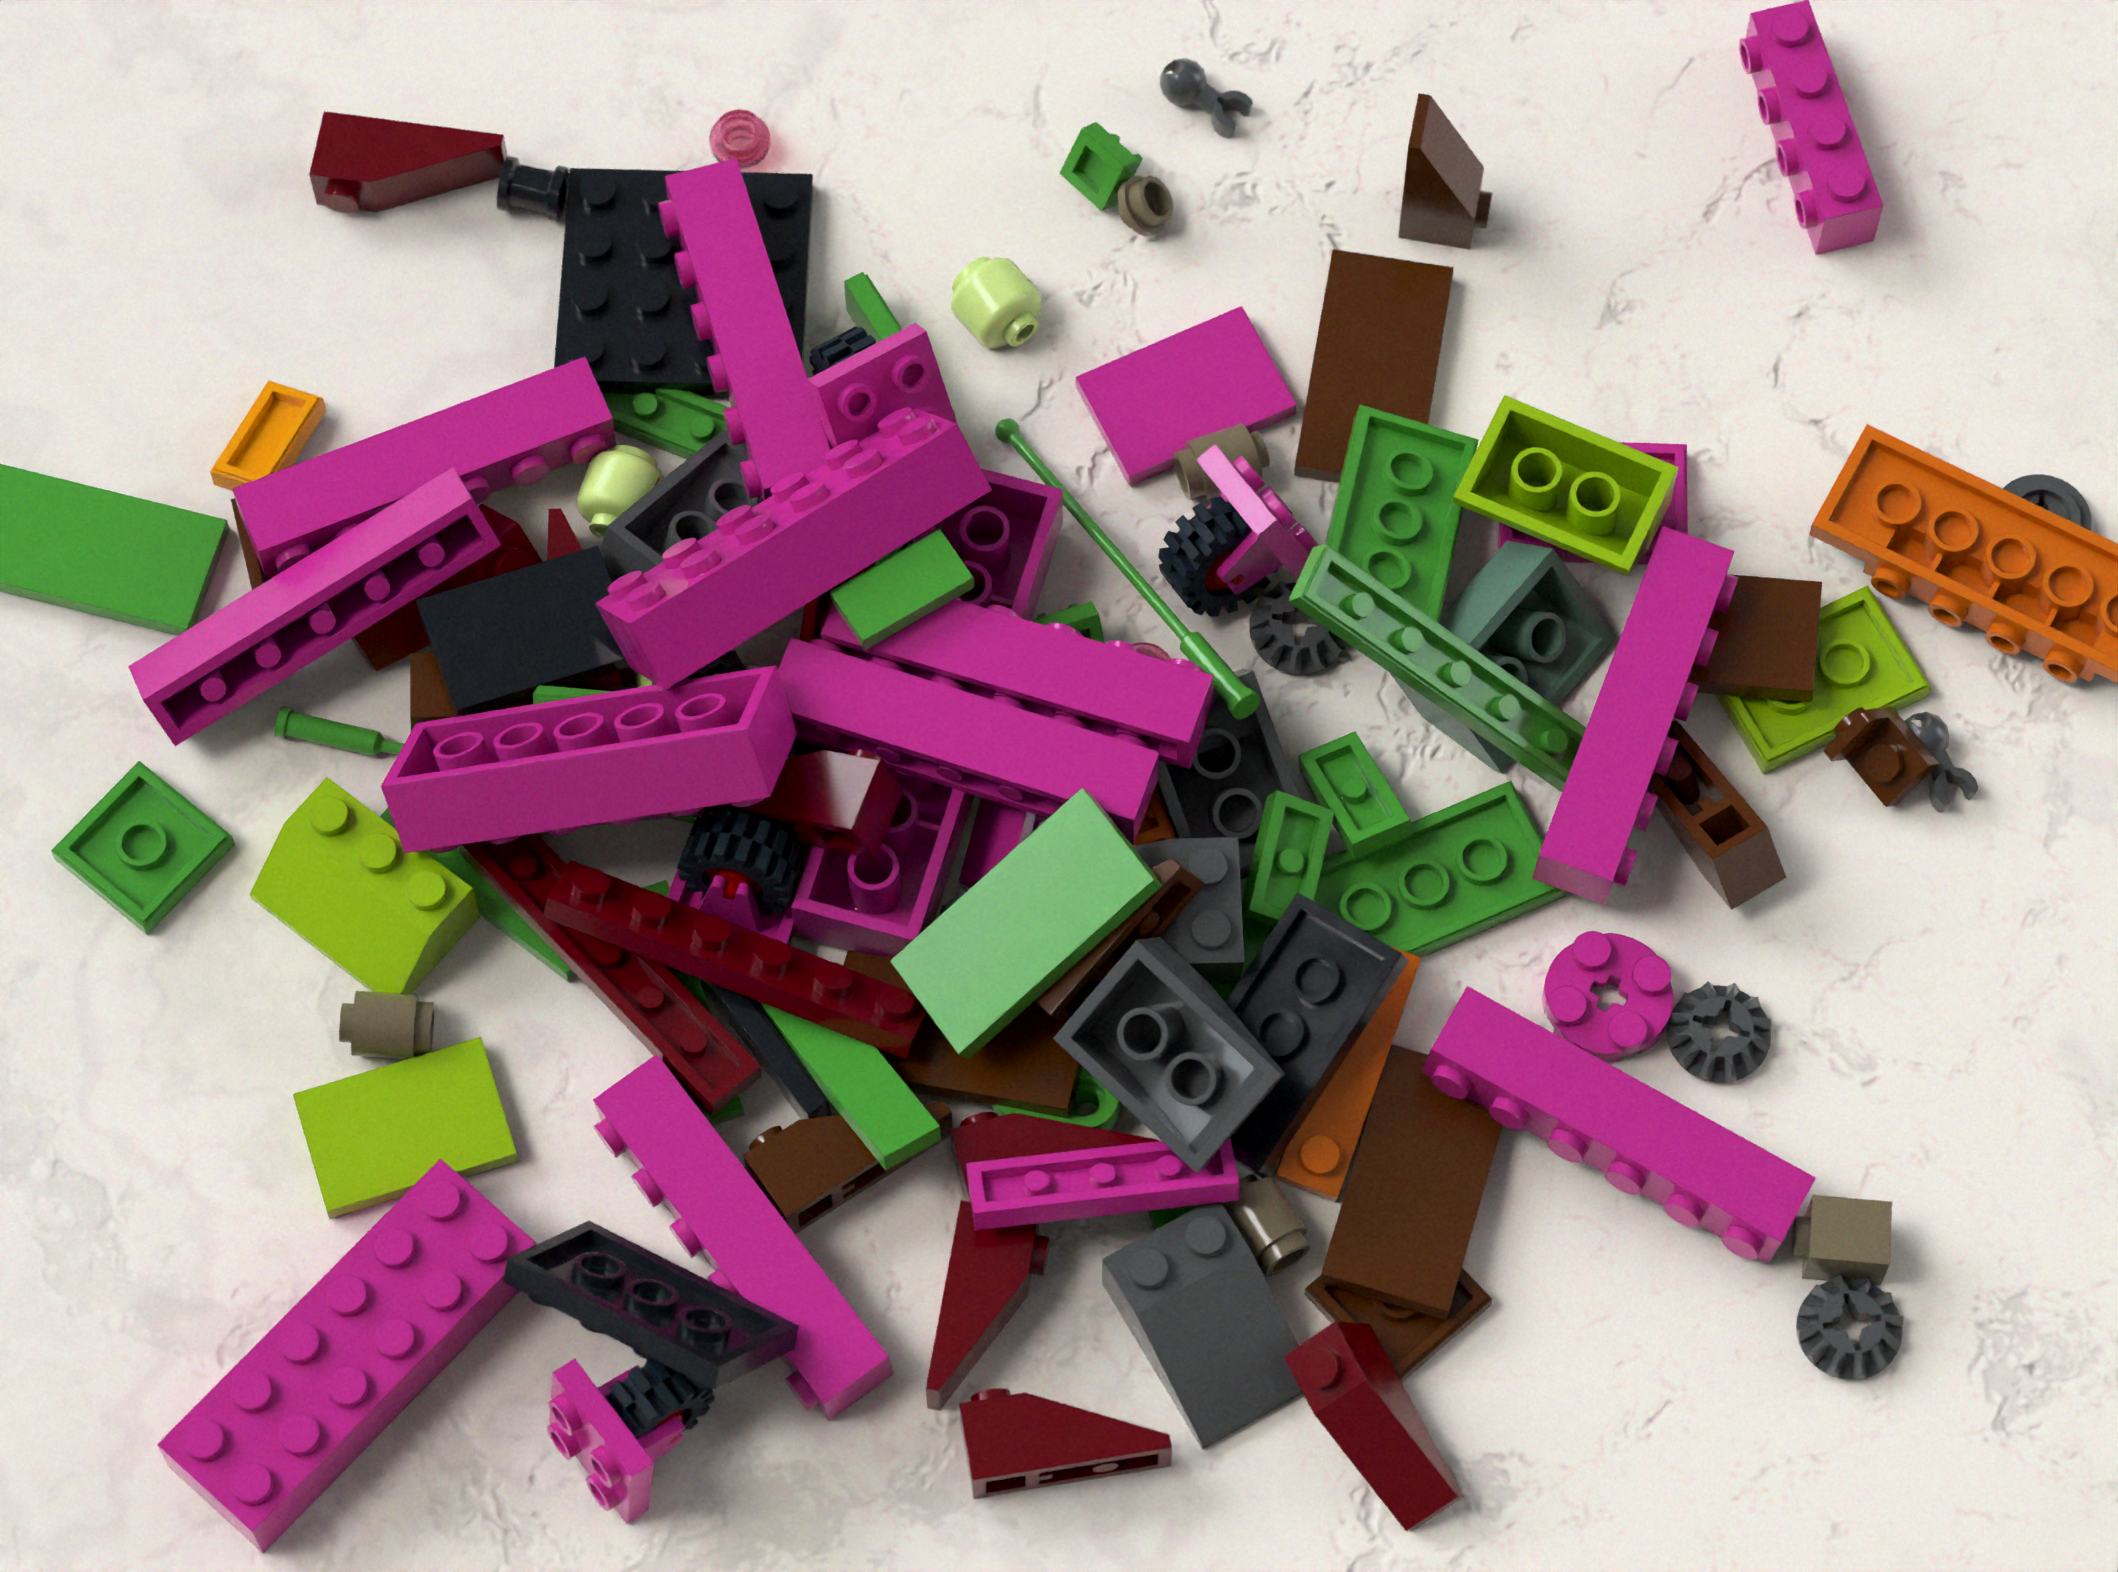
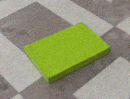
[1715,585,1931,774]
[293,1037,519,1219]

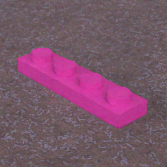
[966,1138,1239,1231]

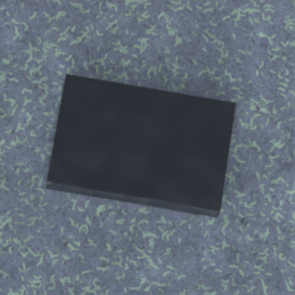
[416,545,630,717]

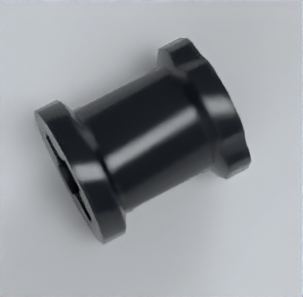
[497,156,569,221]

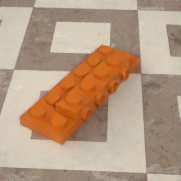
[1809,424,2118,684]

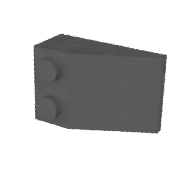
[600,429,761,583]
[1155,668,1300,880]
[1133,837,1244,985]
[1053,937,1285,1173]
[1102,1202,1302,1449]

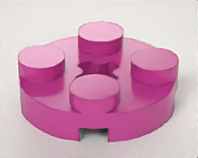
[1542,931,1674,1063]

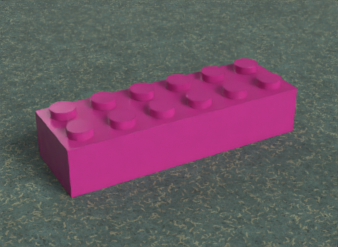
[595,407,992,690]
[381,665,798,854]
[157,1158,537,1554]

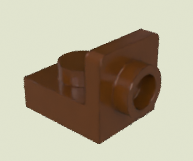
[1823,706,1940,807]

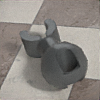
[1160,58,1253,139]
[1904,712,1978,813]

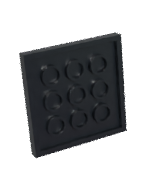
[554,168,814,396]

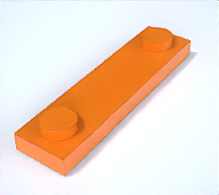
[1273,947,1421,1202]

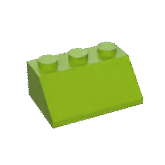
[1452,395,1679,576]
[250,777,480,994]

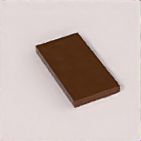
[1294,249,1454,482]
[843,950,1083,1119]
[1319,1044,1502,1320]

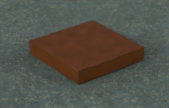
[1688,574,1822,702]
[1304,1268,1492,1382]

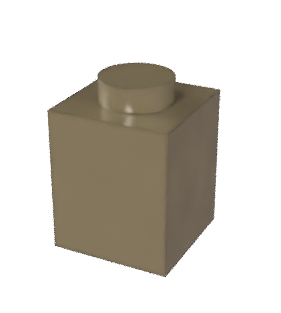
[1791,1195,1892,1285]

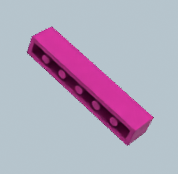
[658,158,831,502]
[232,357,617,578]
[128,467,502,746]
[1532,526,1739,905]
[821,571,1214,769]
[778,637,1159,845]
[1421,986,1816,1264]
[593,1054,894,1421]

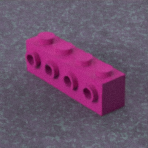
[1739,0,1883,255]

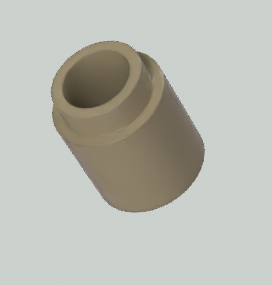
[1172,423,1270,501]
[339,991,434,1059]
[1223,1174,1310,1276]

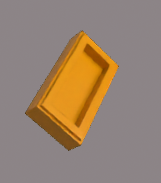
[210,380,326,491]

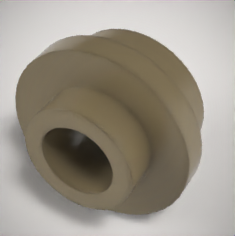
[1117,175,1173,236]

